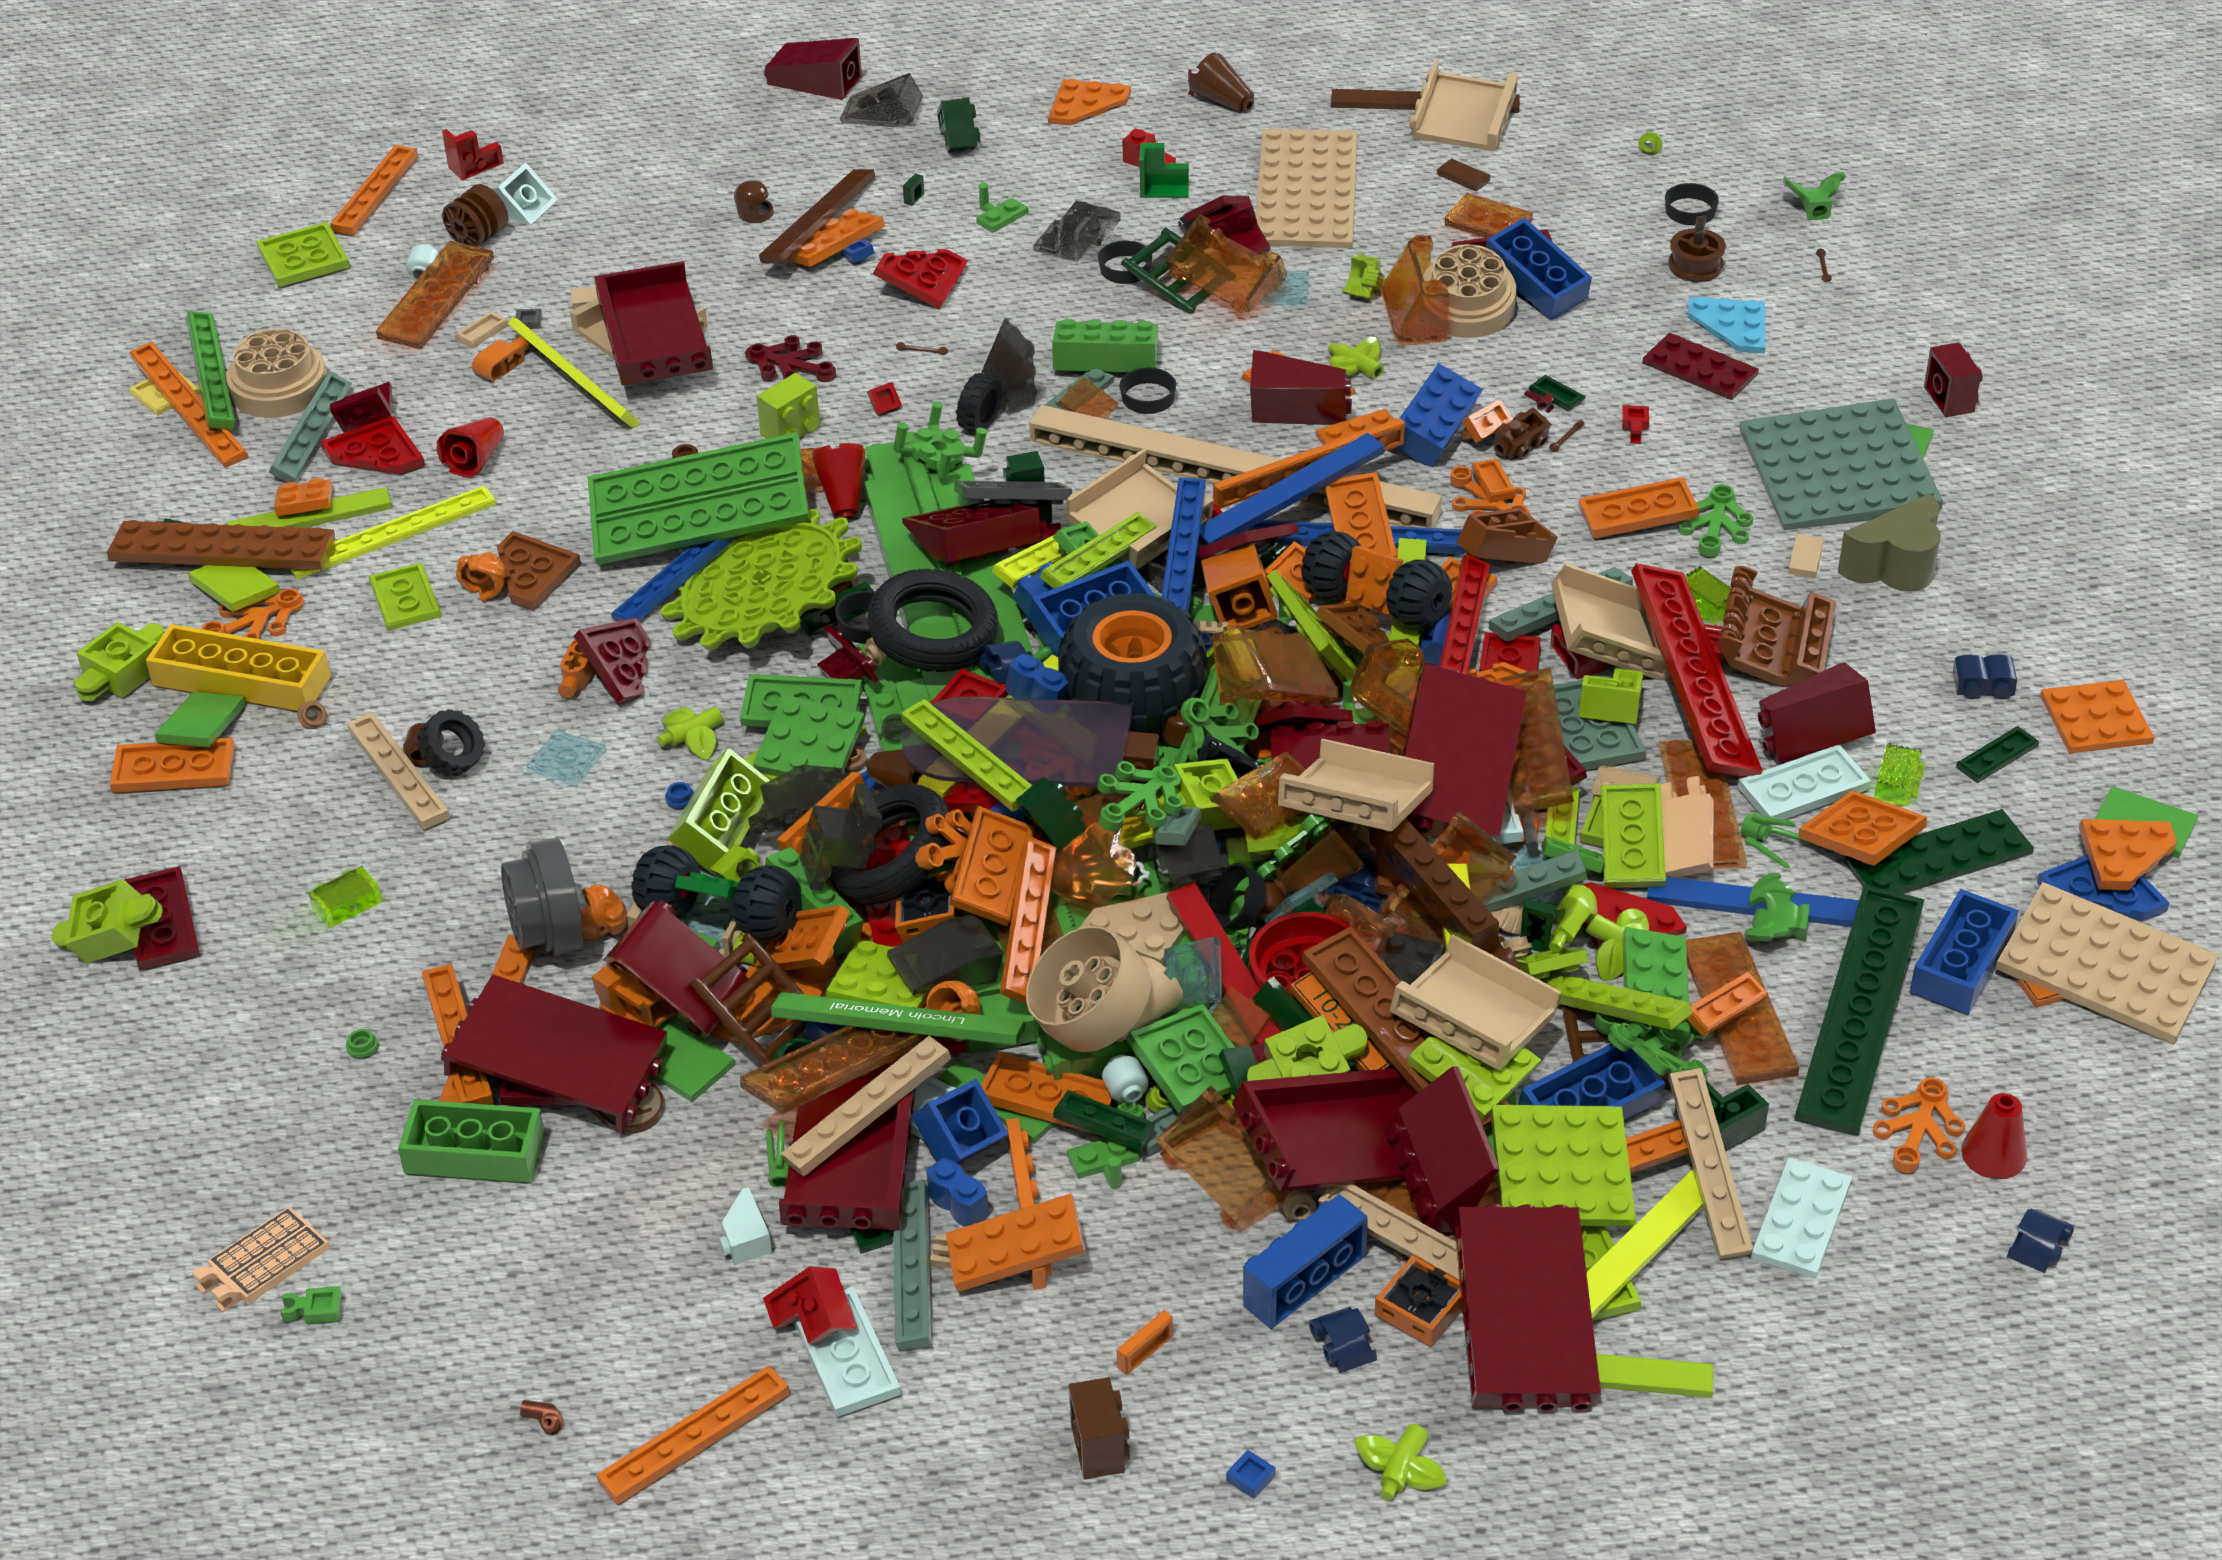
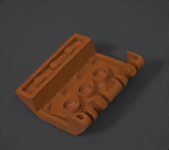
[1718,565,1836,687]

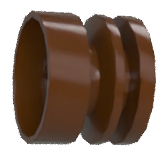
[442,184,509,249]

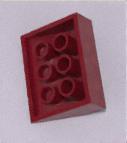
[902,499,1041,565]
[1271,720,1390,793]
[1386,1066,1500,1232]

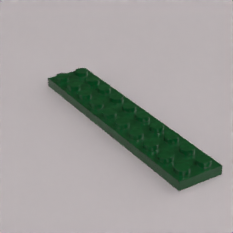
[1794,885,1925,1136]

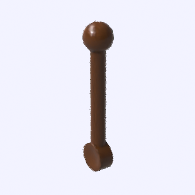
[1816,248,1832,282]
[896,342,948,355]
[1549,419,1585,452]

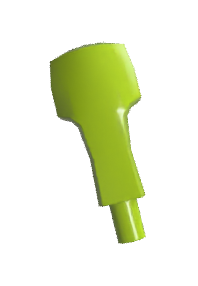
[1549,884,1598,953]

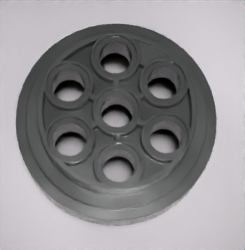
[501,837,583,957]

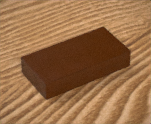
[1437,158,1491,192]

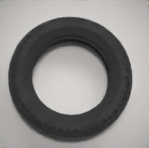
[867,569,998,672]
[825,784,951,905]

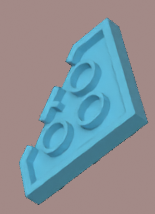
[1688,297,1765,354]

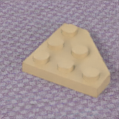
[1079,892,1187,965]

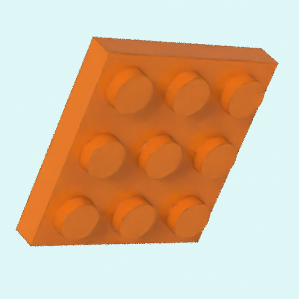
[2040,680,2155,754]
[1799,790,1927,866]

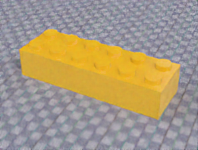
[146,624,331,713]

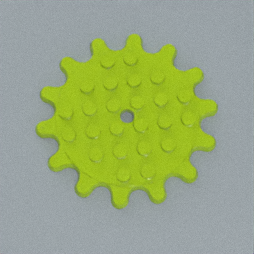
[660,509,862,651]

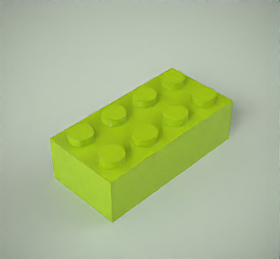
[667,748,774,875]

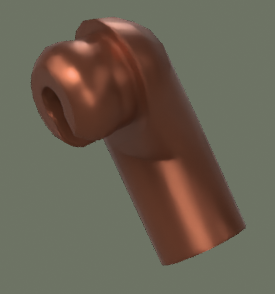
[520,1400,563,1434]

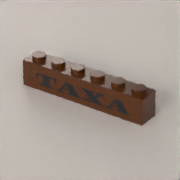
[1369,818,1499,952]

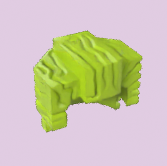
[1342,254,1386,300]

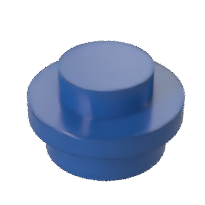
[665,782,694,809]

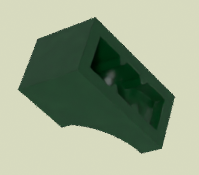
[1520,899,1560,952]

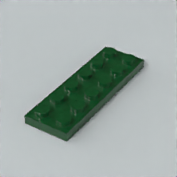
[1844,809,2034,894]

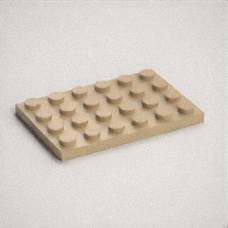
[1995,882,2219,1045]

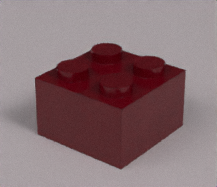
[1924,342,1983,418]

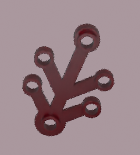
[745,335,836,382]

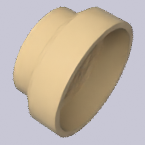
[1419,244,1516,338]
[226,329,327,418]

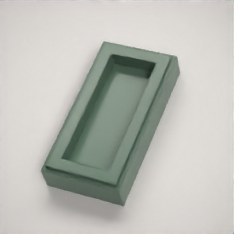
[1155,807,1202,845]

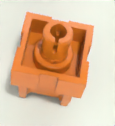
[592,964,679,1027]

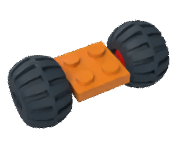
[1301,531,1453,629]

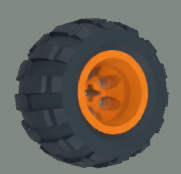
[1058,593,1207,740]

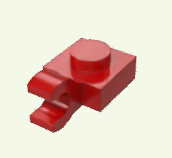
[1622,405,1649,444]

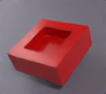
[867,382,902,415]

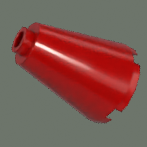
[436,417,504,478]
[812,443,866,519]
[1961,1093,2027,1179]

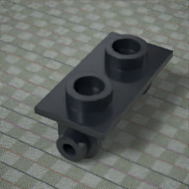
[1197,734,1261,779]

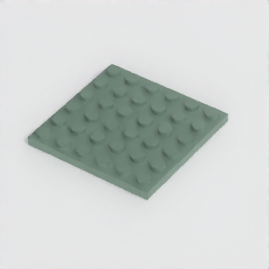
[1740,398,1943,530]

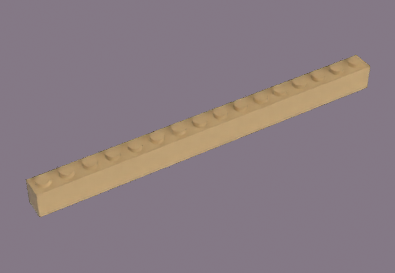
[1029,405,1442,528]

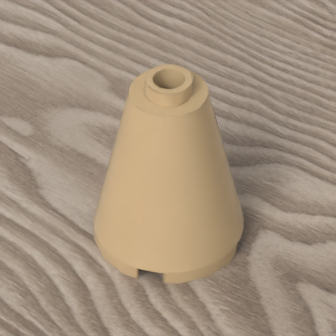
[1117,956,1183,1042]

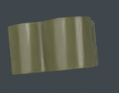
[1838,494,1941,592]

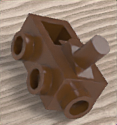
[1492,407,1552,460]

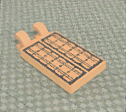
[192,1207,330,1313]

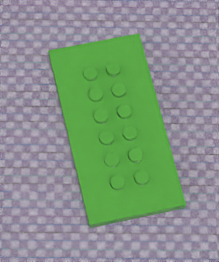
[587,432,810,565]

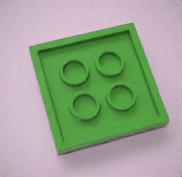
[753,694,865,789]
[1126,1004,1235,1113]

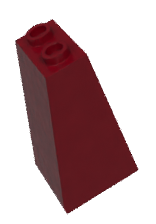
[764,38,862,100]
[1250,350,1352,425]
[1757,662,1876,763]

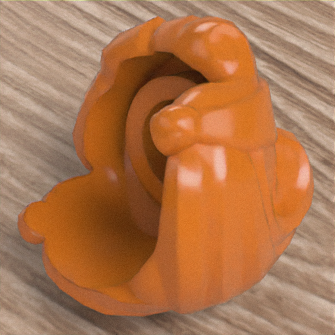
[455,552,506,603]
[580,884,627,941]
[925,981,981,1042]

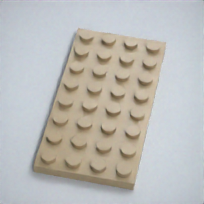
[1256,128,1357,248]

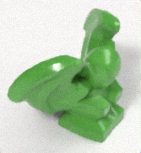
[1783,172,1846,220]
[1744,872,1810,941]

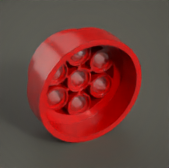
[1249,912,1363,1019]

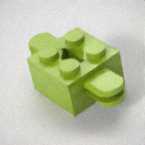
[74,621,165,701]
[1155,758,1262,833]
[51,879,163,963]
[1247,1015,1367,1081]

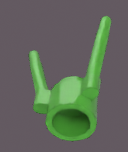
[1741,813,1811,868]
[766,1119,789,1188]

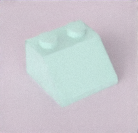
[493,162,558,225]

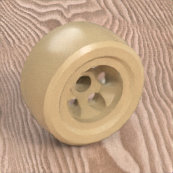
[1026,926,1151,1052]

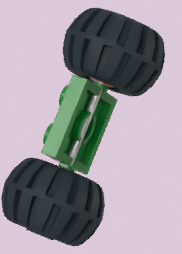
[631,845,802,942]

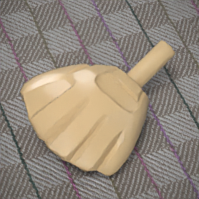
[1490,902,1523,935]

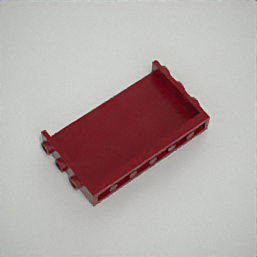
[594,261,713,386]
[1402,663,1527,852]
[441,974,667,1134]
[779,1055,917,1230]
[1232,1068,1417,1192]
[1454,1204,1601,1412]

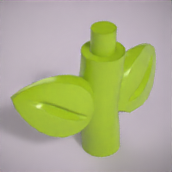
[1328,336,1384,380]
[657,706,723,761]
[1585,909,1649,981]
[1354,1424,1447,1501]

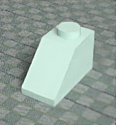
[719,1187,772,1265]

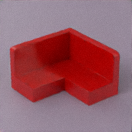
[442,129,504,180]
[763,1266,857,1344]

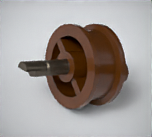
[1668,215,1726,281]

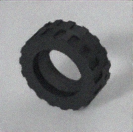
[956,373,1003,433]
[417,709,485,776]

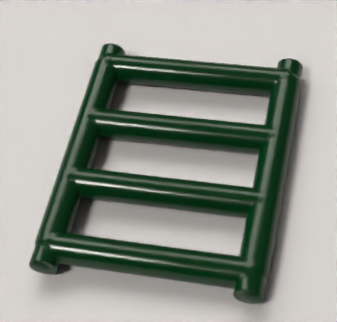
[1121,227,1235,314]

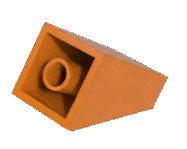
[1201,542,1279,635]

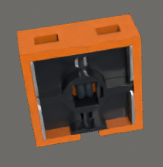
[895,869,962,943]
[1374,1255,1462,1347]

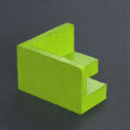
[1579,668,1643,724]

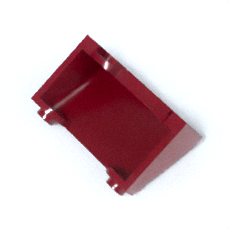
[603,900,748,1038]

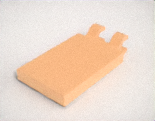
[1661,776,1714,878]

